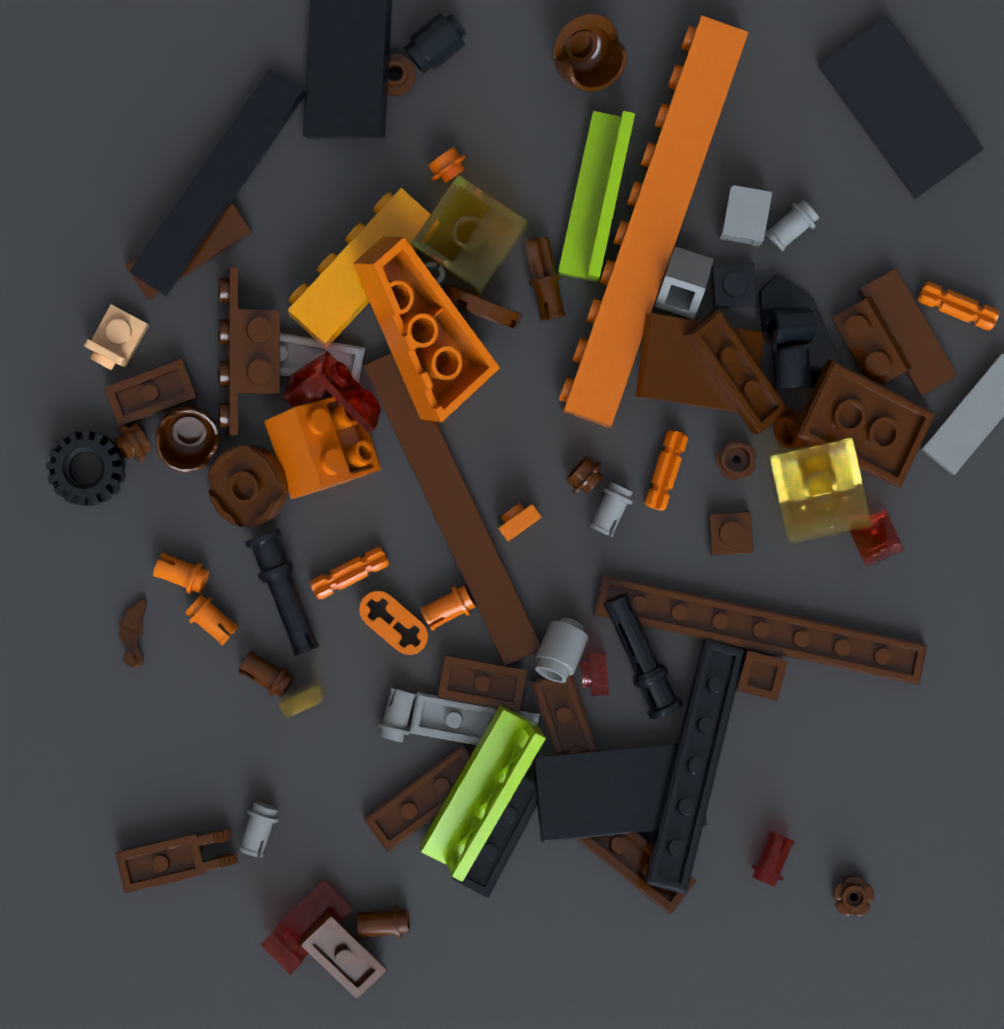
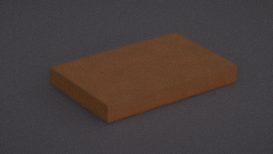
[635,313,764,413]
[792,359,935,488]

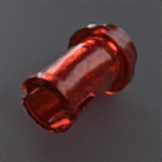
[751,831,795,887]

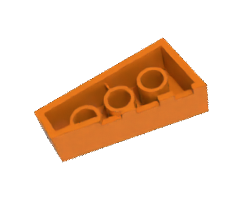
[353,236,500,423]

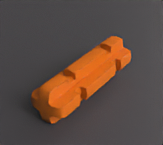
[918,281,999,330]
[644,430,688,511]
[310,547,389,599]

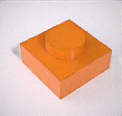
[498,503,542,542]

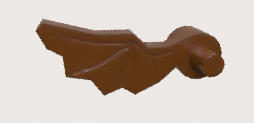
[118,599,147,669]

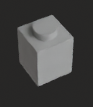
[655,246,714,320]

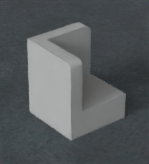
[719,185,772,246]

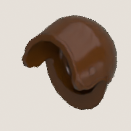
[552,13,627,92]

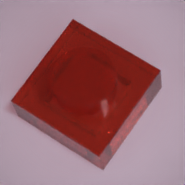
[848,510,904,567]
[581,652,609,696]

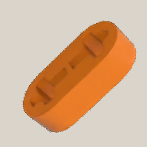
[359,591,429,655]

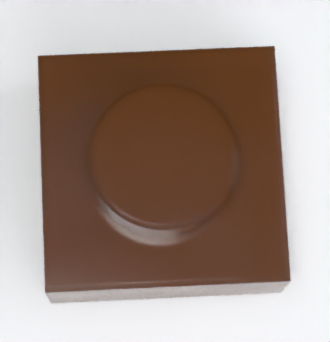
[708,512,753,556]
[736,650,788,701]

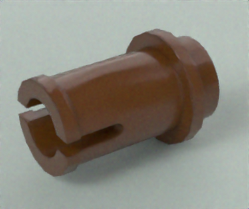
[238,650,294,698]
[357,905,410,939]

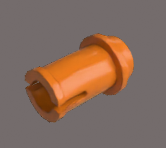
[153,552,210,594]
[420,585,476,631]
[185,595,239,646]

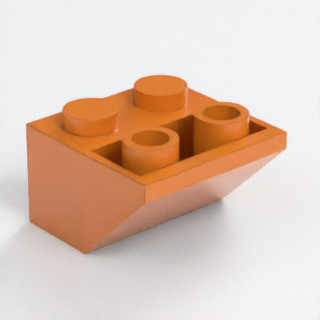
[264,392,382,500]

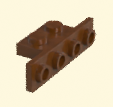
[218,267,280,437]

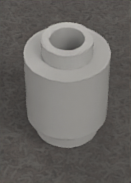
[535,617,589,683]

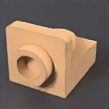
[84,304,150,370]

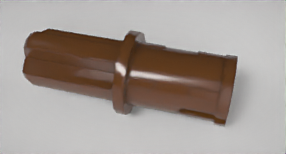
[525,237,566,322]

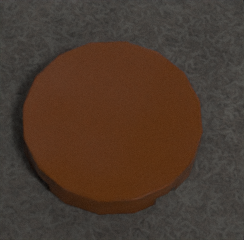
[443,283,523,329]
[208,444,288,528]

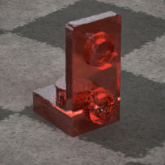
[283,351,381,433]
[261,880,352,975]

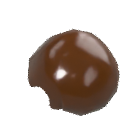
[155,405,220,473]

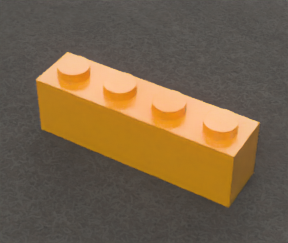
[288,188,438,348]

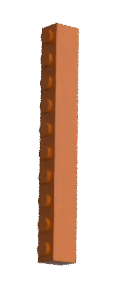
[559,15,749,428]

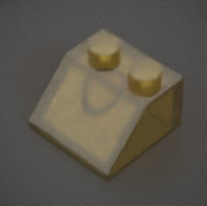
[411,174,528,296]
[770,438,873,544]

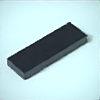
[452,775,537,898]

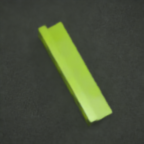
[558,111,635,283]
[419,704,546,882]

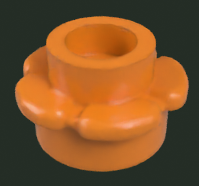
[428,147,466,184]

